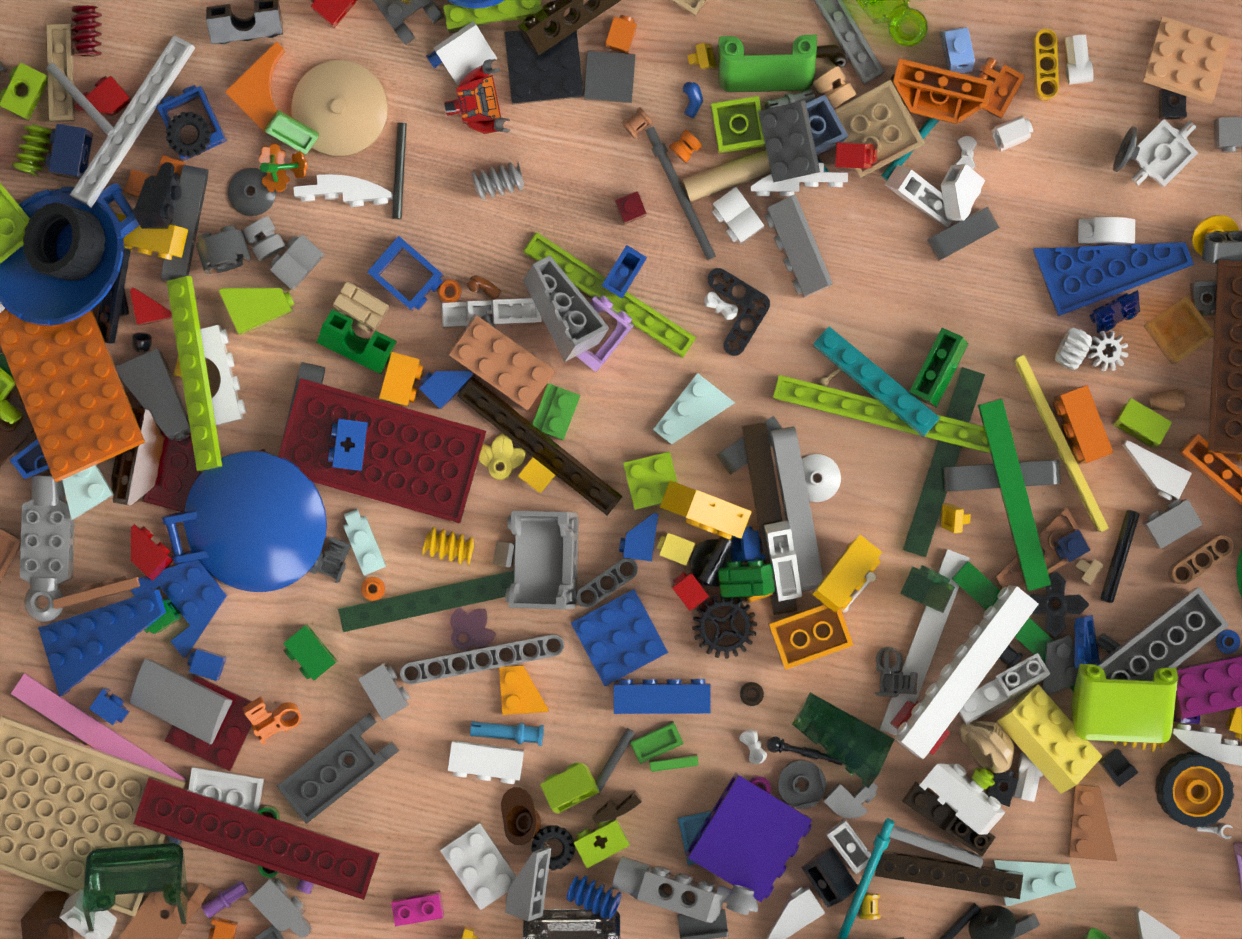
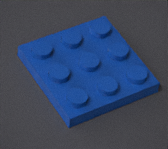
[571,589,668,686]

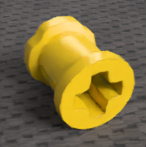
[859,893,881,920]

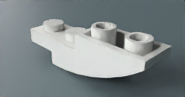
[751,162,848,196]
[294,174,393,207]
[959,653,1050,725]
[1171,724,1242,766]

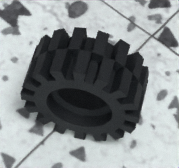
[166,112,212,157]
[531,825,575,871]

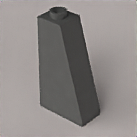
[115,348,191,441]

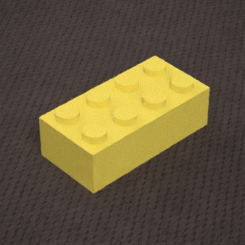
[997,684,1102,794]

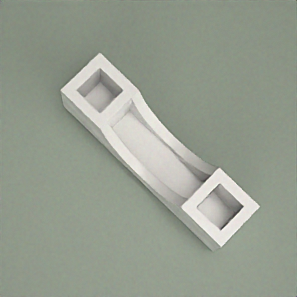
[200,325,246,426]

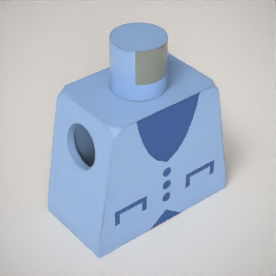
[940,27,975,74]

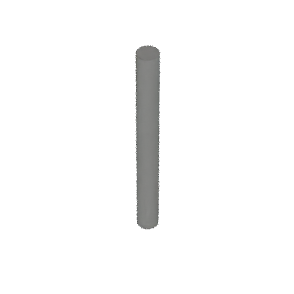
[46,63,115,136]

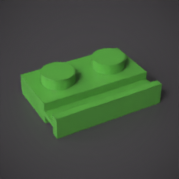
[533,383,581,440]

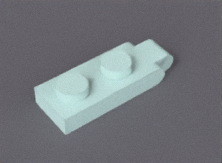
[343,509,387,576]

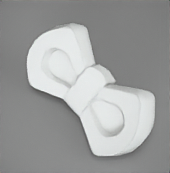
[955,136,977,170]
[704,292,738,320]
[739,729,767,764]

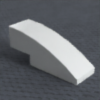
[764,520,802,601]

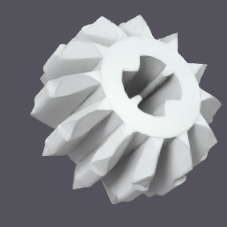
[1055,328,1092,370]
[1087,331,1128,371]

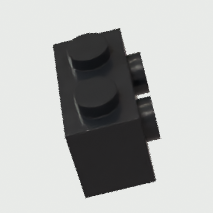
[801,847,858,908]

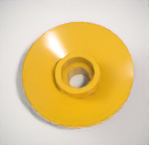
[1192,215,1239,256]

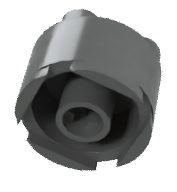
[196,225,251,274]

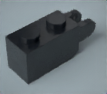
[133,162,182,229]

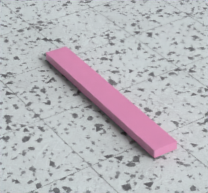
[11,673,186,781]

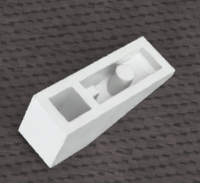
[885,165,952,228]
[1122,440,1192,501]
[765,886,825,939]

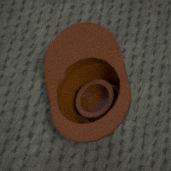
[501,787,541,845]

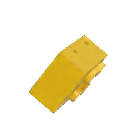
[660,480,752,540]

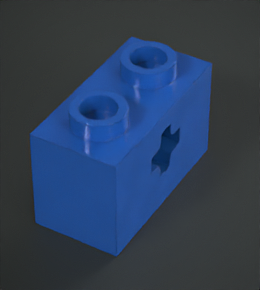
[328,419,368,471]

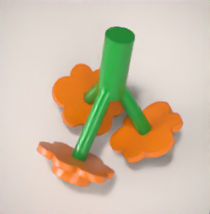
[259,143,308,192]

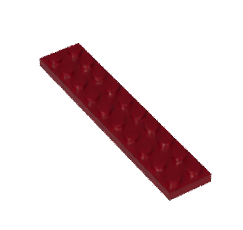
[133,777,380,900]

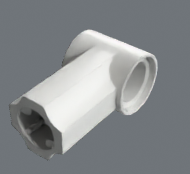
[1065,35,1093,85]
[1014,751,1043,801]

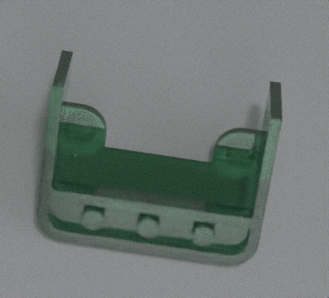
[82,843,188,931]

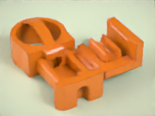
[243,696,301,745]

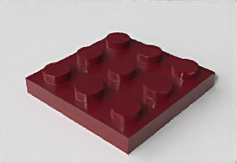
[165,675,252,771]

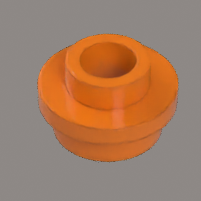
[437,279,462,303]
[361,577,385,601]

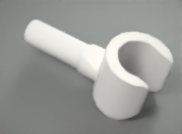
[1197,823,1233,839]

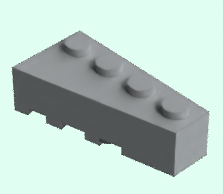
[523,256,609,362]

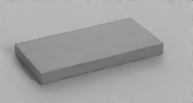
[889,825,983,868]

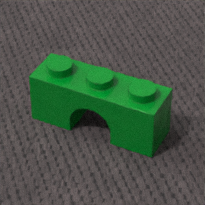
[316,309,397,374]

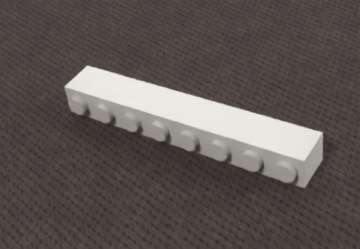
[894,585,1038,759]

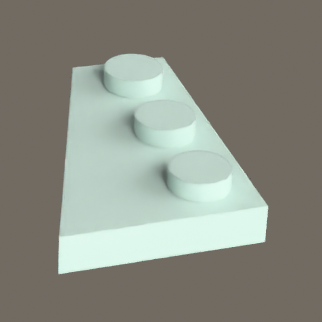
[653,373,735,445]
[62,465,114,520]
[993,859,1076,907]

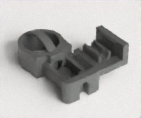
[309,536,351,583]
[875,647,918,697]

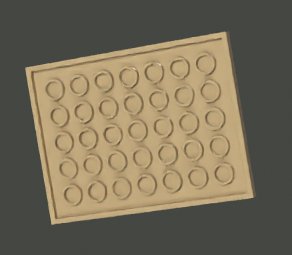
[0,716,186,917]

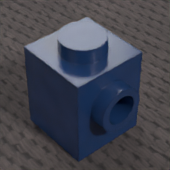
[1054,529,1091,562]

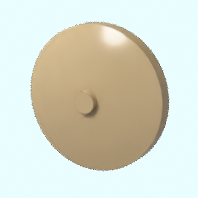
[291,60,388,157]

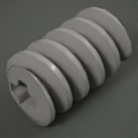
[471,162,524,200]

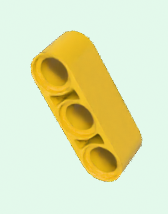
[1032,28,1059,101]

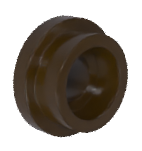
[740,682,764,706]

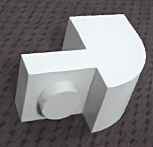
[1078,217,1135,244]

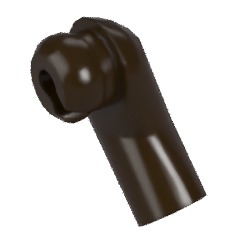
[816,45,848,68]

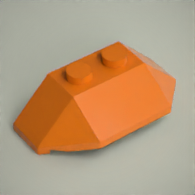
[893,58,993,124]

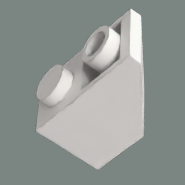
[941,164,985,221]

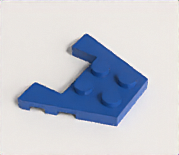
[131,560,228,658]

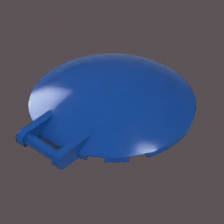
[0,183,139,325]
[161,451,327,592]

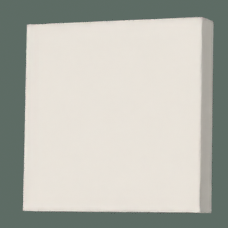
[434,21,497,86]

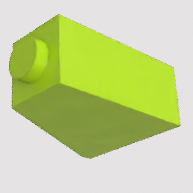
[219,288,295,335]

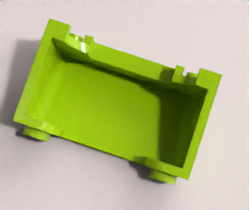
[1071,664,1178,743]

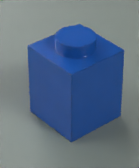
[187,648,227,681]

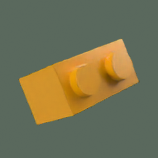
[379,352,424,407]

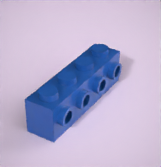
[614,679,711,714]

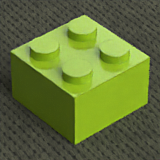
[710,96,766,154]
[623,451,678,510]

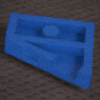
[1074,615,1100,669]

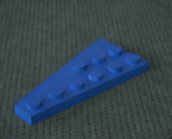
[1032,242,1194,316]
[38,589,166,697]

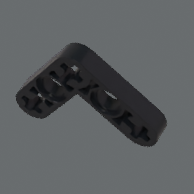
[707,268,770,356]

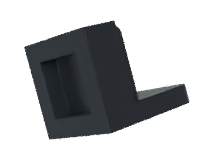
[1098,749,1138,787]

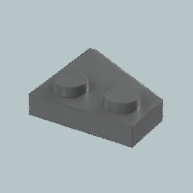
[1042,634,1079,695]

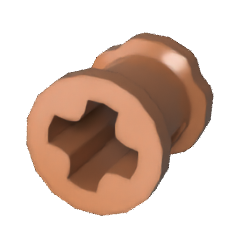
[621,107,653,139]

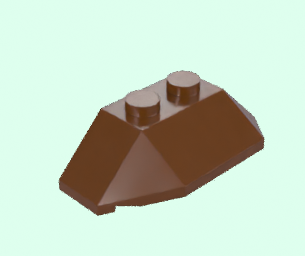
[111,408,164,506]
[21,890,74,939]

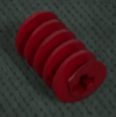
[71,5,102,57]

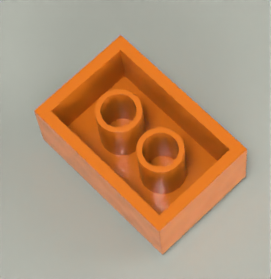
[1053,385,1114,464]

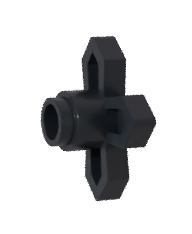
[1030,571,1089,638]

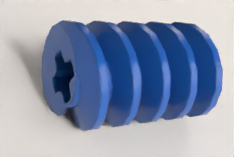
[567,875,622,919]

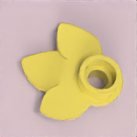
[479,433,525,480]

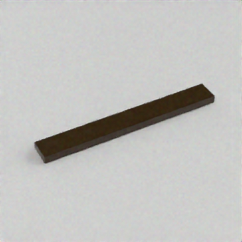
[457,376,623,516]
[741,421,798,615]

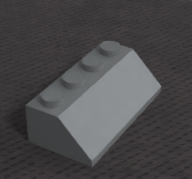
[764,194,833,298]

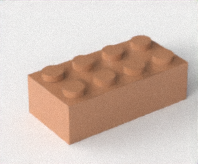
[447,314,555,410]

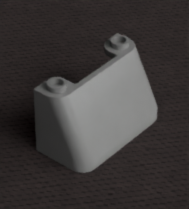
[505,511,579,610]

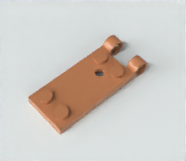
[118,863,211,939]

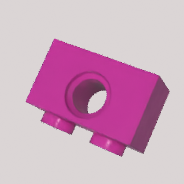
[391,891,444,927]

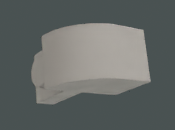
[822,778,878,819]

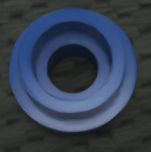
[1216,630,1240,654]

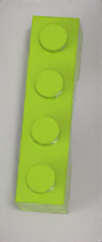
[443,0,542,34]

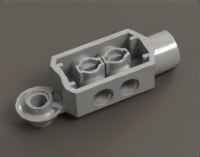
[20,476,75,622]
[612,856,758,923]

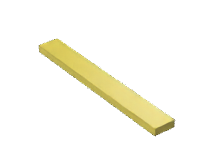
[1014,355,1109,532]

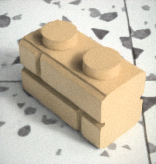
[333,281,390,332]

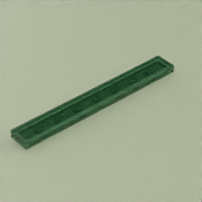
[902,367,985,557]
[338,570,514,632]

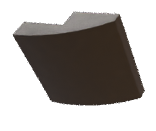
[592,790,642,823]

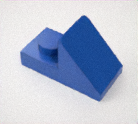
[602,245,647,298]

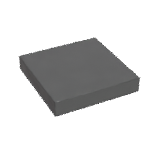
[584,51,636,103]

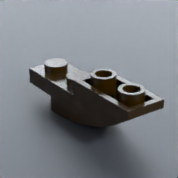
[902,781,996,857]

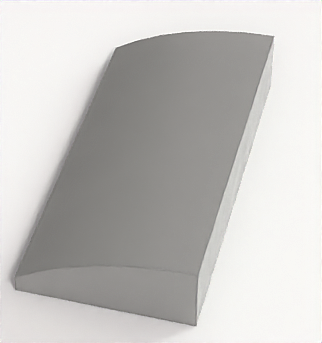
[130,658,233,744]

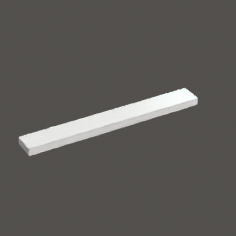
[70,35,195,208]
[879,549,970,736]

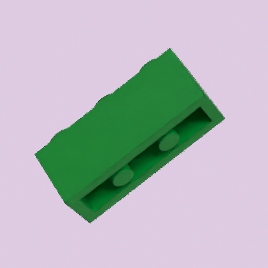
[909,328,969,408]

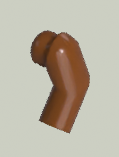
[467,275,502,300]

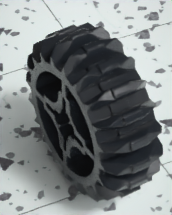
[692,594,757,659]

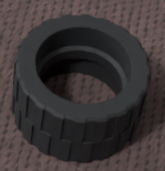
[23,203,105,281]

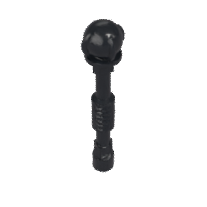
[767,736,844,766]

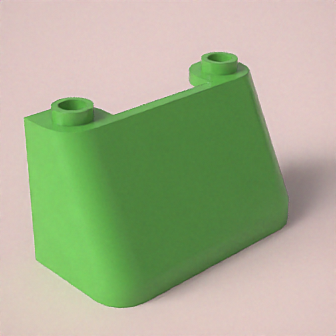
[718,34,817,92]

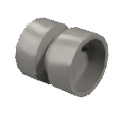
[242,216,286,261]

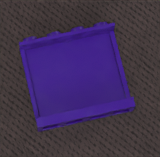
[685,772,812,902]

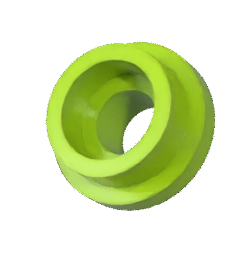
[972,767,995,789]

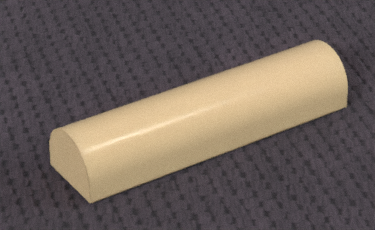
[682,149,771,202]

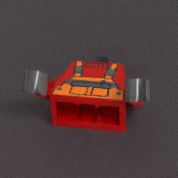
[444,59,510,134]

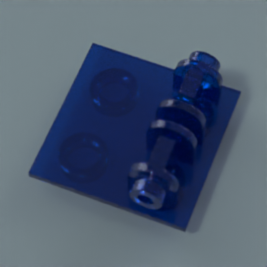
[1089,290,1140,333]

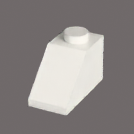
[1134,907,1180,939]

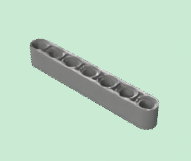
[770,426,823,592]
[400,634,564,684]

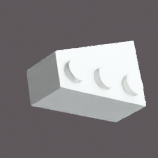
[919,763,1005,835]

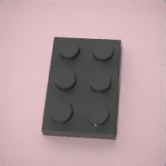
[758,101,820,183]

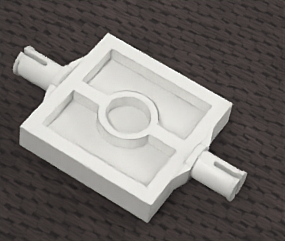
[1131,119,1198,188]

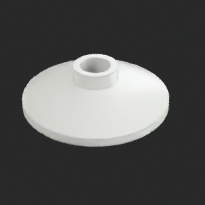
[802,454,841,502]

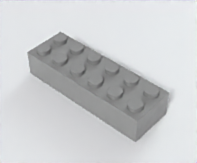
[1096,587,1229,681]

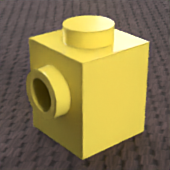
[656,533,695,566]

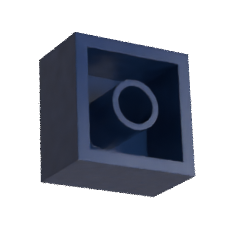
[46,124,93,180]

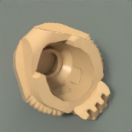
[959,721,1014,773]

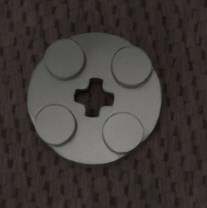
[778,760,826,809]

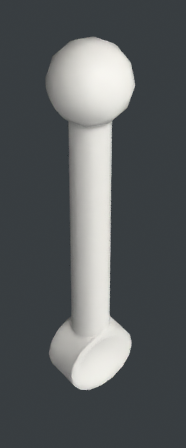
[841,572,876,613]

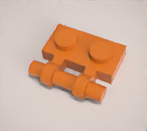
[978,57,1025,119]

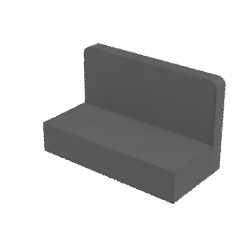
[677,909,729,939]

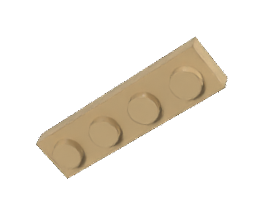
[47,24,75,122]

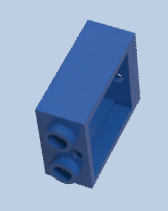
[157,85,227,161]
[367,236,444,311]

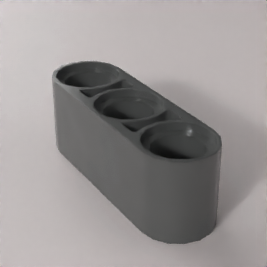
[927,207,1000,261]
[1202,231,1242,264]
[717,416,782,475]
[577,558,638,608]

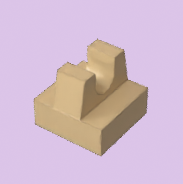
[1075,559,1103,586]

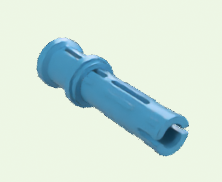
[470,721,544,746]

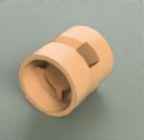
[813,66,857,110]

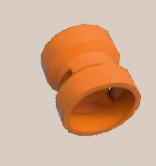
[669,129,703,163]

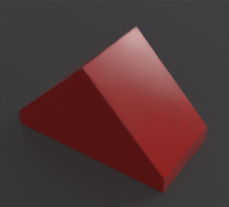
[130,287,172,326]

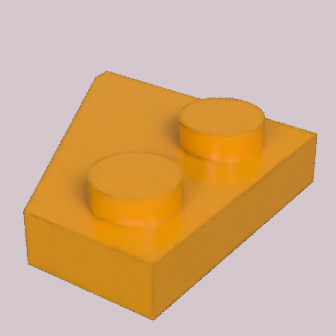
[499,665,549,715]

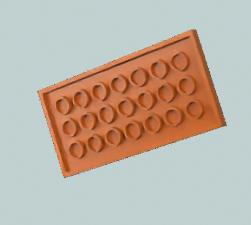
[0,308,145,482]

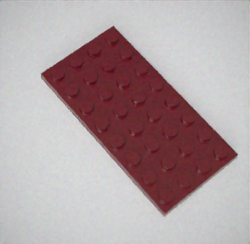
[278,378,486,523]

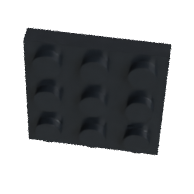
[504,28,584,105]

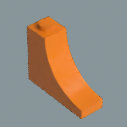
[225,41,286,135]

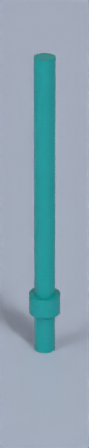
[836,818,895,939]

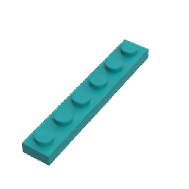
[813,326,940,437]

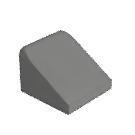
[493,541,515,568]

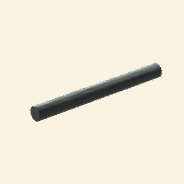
[392,123,407,219]

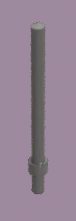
[645,126,716,260]

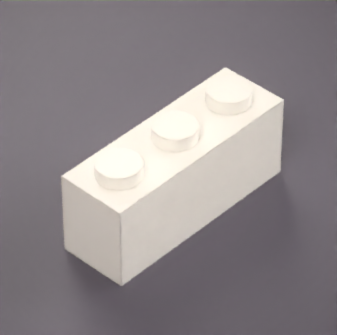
[448,740,524,784]

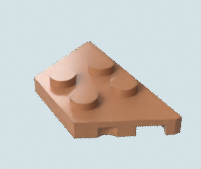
[53,576,140,609]

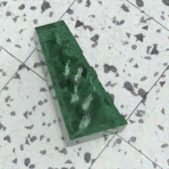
[792,692,895,789]

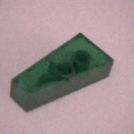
[900,565,955,613]

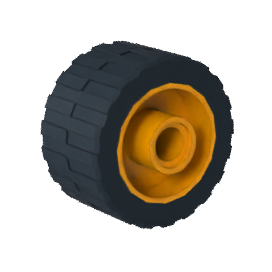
[1155,752,1234,828]

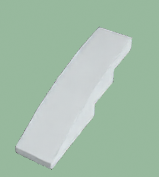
[441,298,542,327]

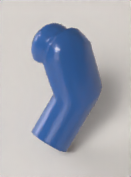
[683,82,703,119]

